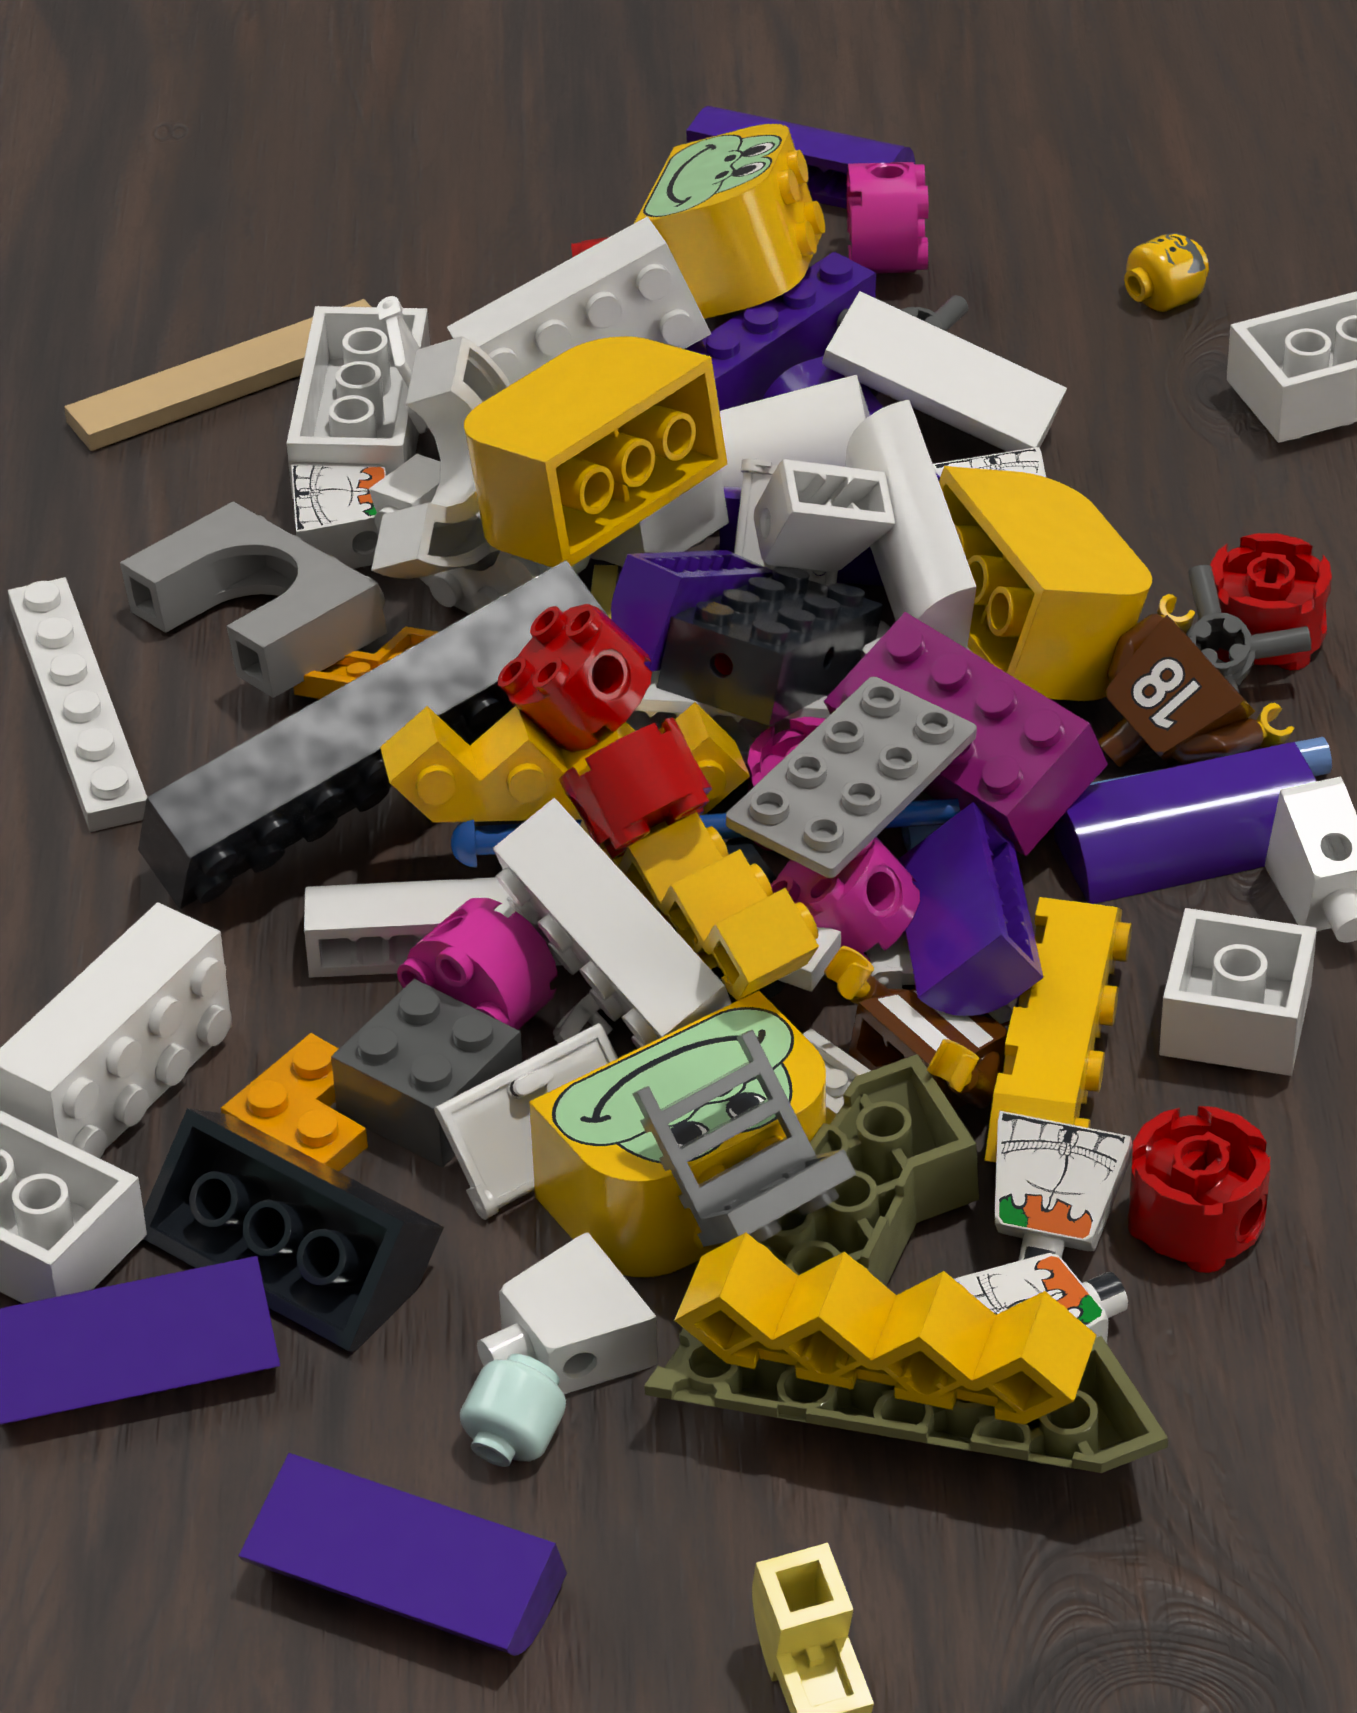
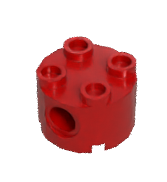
[1210,533,1332,670]
[497,604,652,752]
[558,717,712,860]
[1128,1106,1270,1273]

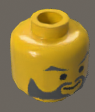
[1124,232,1209,312]

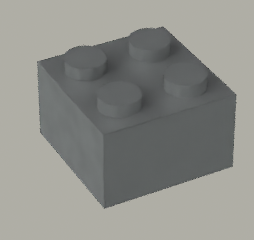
[331,979,522,1168]

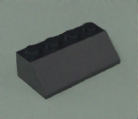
[143,1108,444,1352]

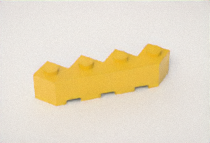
[380,702,750,822]
[580,812,819,1001]
[985,897,1132,1162]
[674,1232,1096,1424]

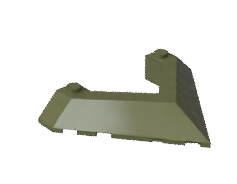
[644,1054,1168,1473]

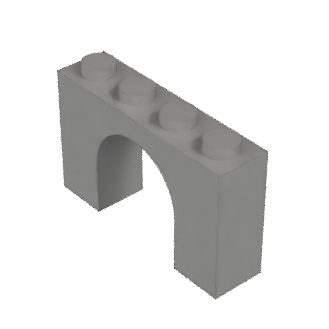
[120,502,387,698]

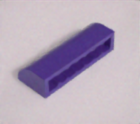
[686,106,915,209]
[611,550,773,671]
[1054,742,1316,904]
[897,802,1044,1016]
[0,1256,280,1425]
[238,1453,567,1656]

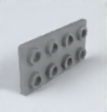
[726,677,977,878]

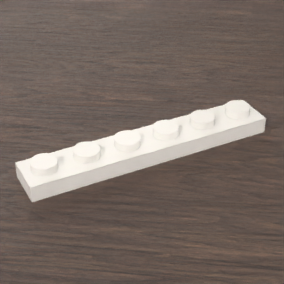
[8,577,147,832]

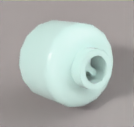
[460,1354,566,1467]

